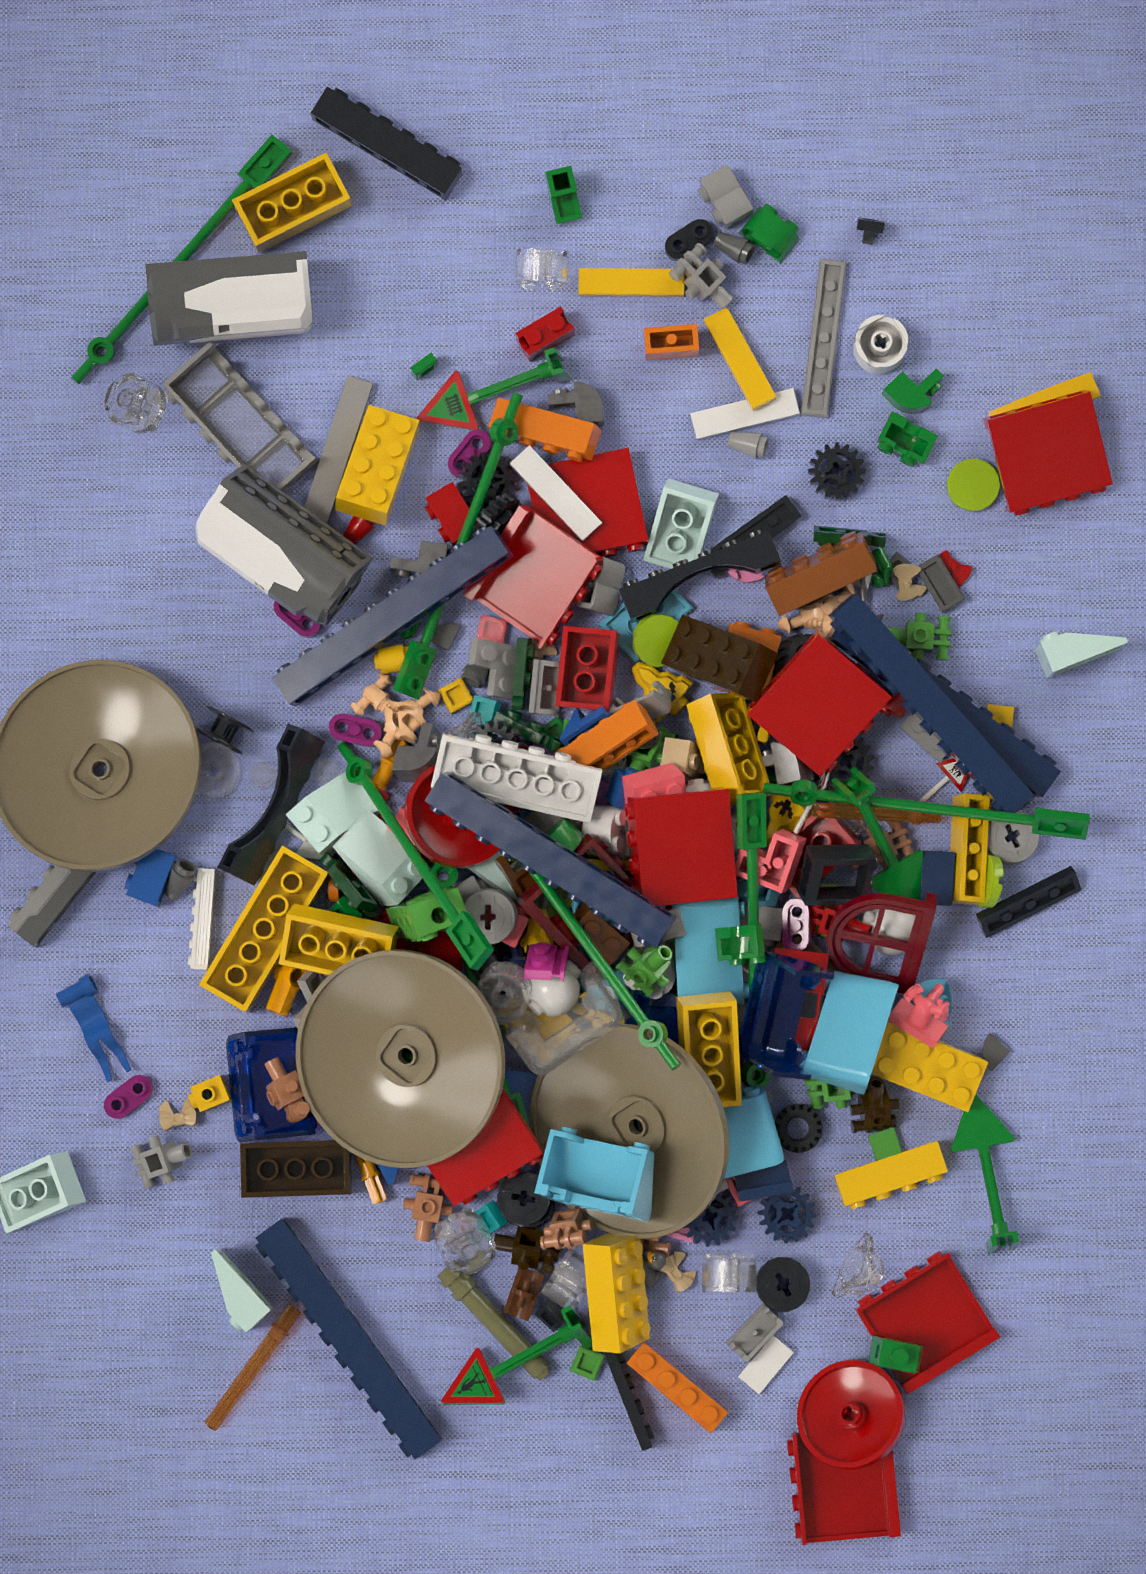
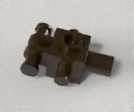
[849,1077,900,1134]
[493,1226,561,1274]

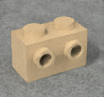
[660,737,705,784]

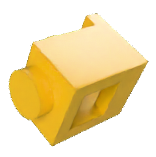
[188,1075,232,1112]

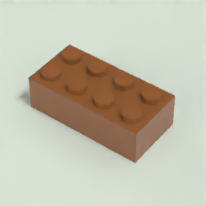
[765,531,877,616]

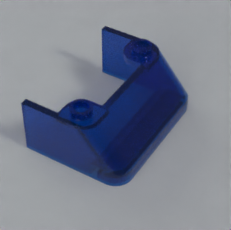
[739,951,834,1080]

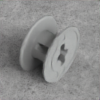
[987,810,1039,865]
[464,888,518,944]

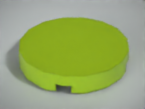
[946,458,1000,512]
[632,614,679,667]
[977,854,1004,908]

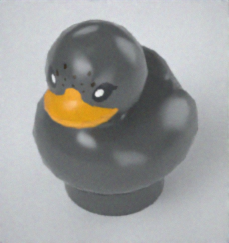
[642,1251,666,1288]

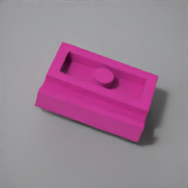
[524,942,569,981]

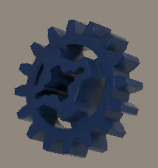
[757,1187,817,1244]
[683,1191,739,1247]

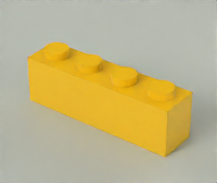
[950,793,990,905]
[833,1141,948,1210]

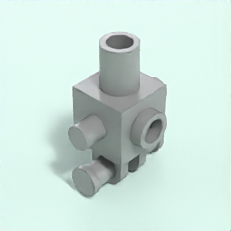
[669,243,733,308]
[129,1135,193,1189]

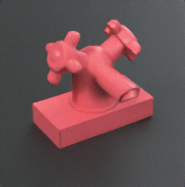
[888,984,950,1049]

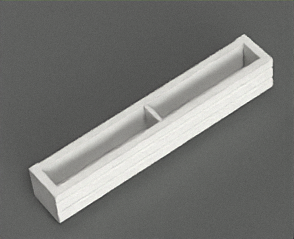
[188,868,216,970]

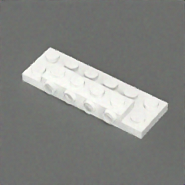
[431,733,602,823]

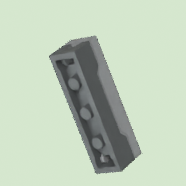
[8,865,97,948]

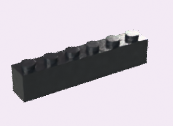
[310,87,463,201]

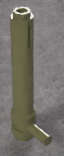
[437,1250,551,1381]

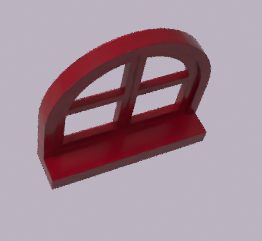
[827,892,937,994]

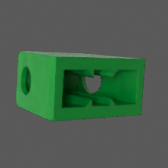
[868,1335,924,1374]

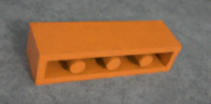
[488,397,602,462]
[552,700,659,772]
[626,1342,728,1433]

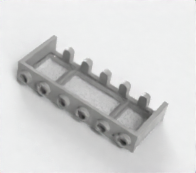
[162,341,319,492]

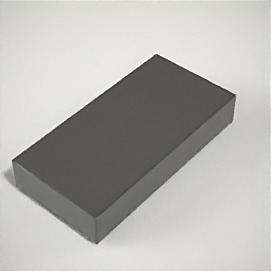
[918,554,966,613]

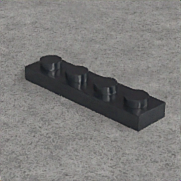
[710,495,802,579]
[976,866,1082,938]
[604,1352,655,1451]

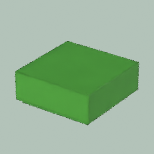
[868,1127,902,1161]
[570,1345,605,1381]

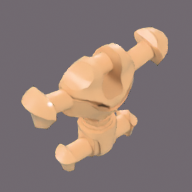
[778,583,855,647]
[350,672,440,758]

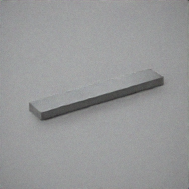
[801,259,847,419]
[304,375,373,525]

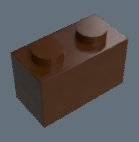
[573,902,630,964]

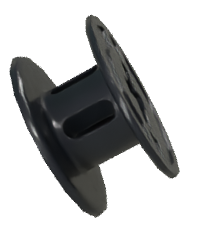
[196,706,255,755]
[497,1171,555,1228]
[755,1257,810,1312]

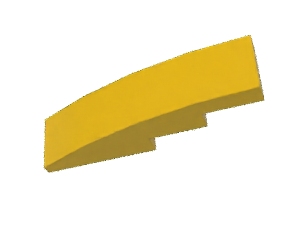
[989,372,1101,416]

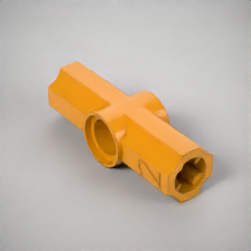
[266,964,307,1017]

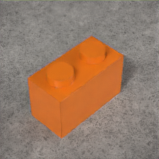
[643,324,699,361]

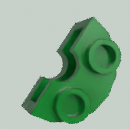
[739,204,800,264]
[877,411,938,467]
[715,924,766,965]

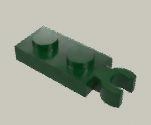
[813,525,886,547]
[511,637,535,710]
[493,708,565,752]
[320,852,378,912]

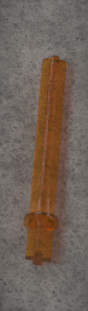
[811,803,942,825]
[205,1304,301,1431]

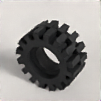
[775,1104,823,1153]

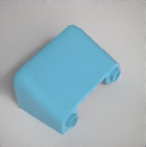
[673,897,749,1005]
[799,971,899,1095]
[723,1086,784,1179]
[534,1127,654,1222]

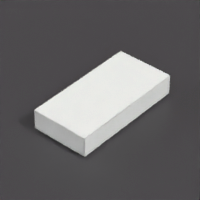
[738,1335,794,1394]

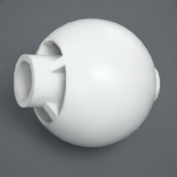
[860,909,915,956]
[526,960,581,1017]

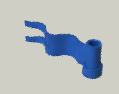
[56,974,131,1082]

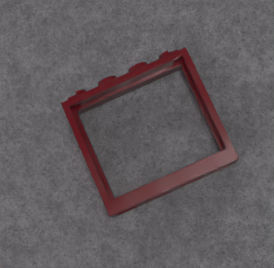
[516,833,634,981]

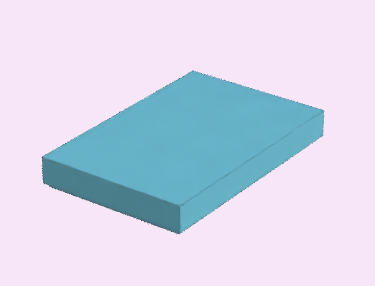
[598,577,693,664]

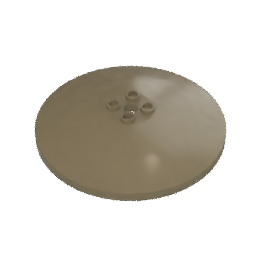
[0,660,201,872]
[296,949,505,1168]
[530,1023,729,1239]

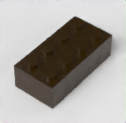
[661,614,778,703]
[240,1140,352,1198]

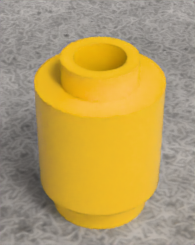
[373,644,409,674]

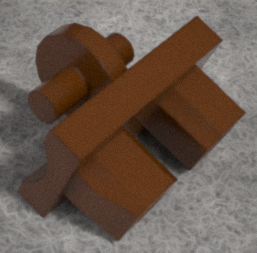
[503,1268,545,1321]

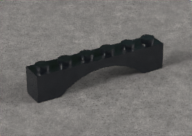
[619,530,781,623]
[217,724,325,886]

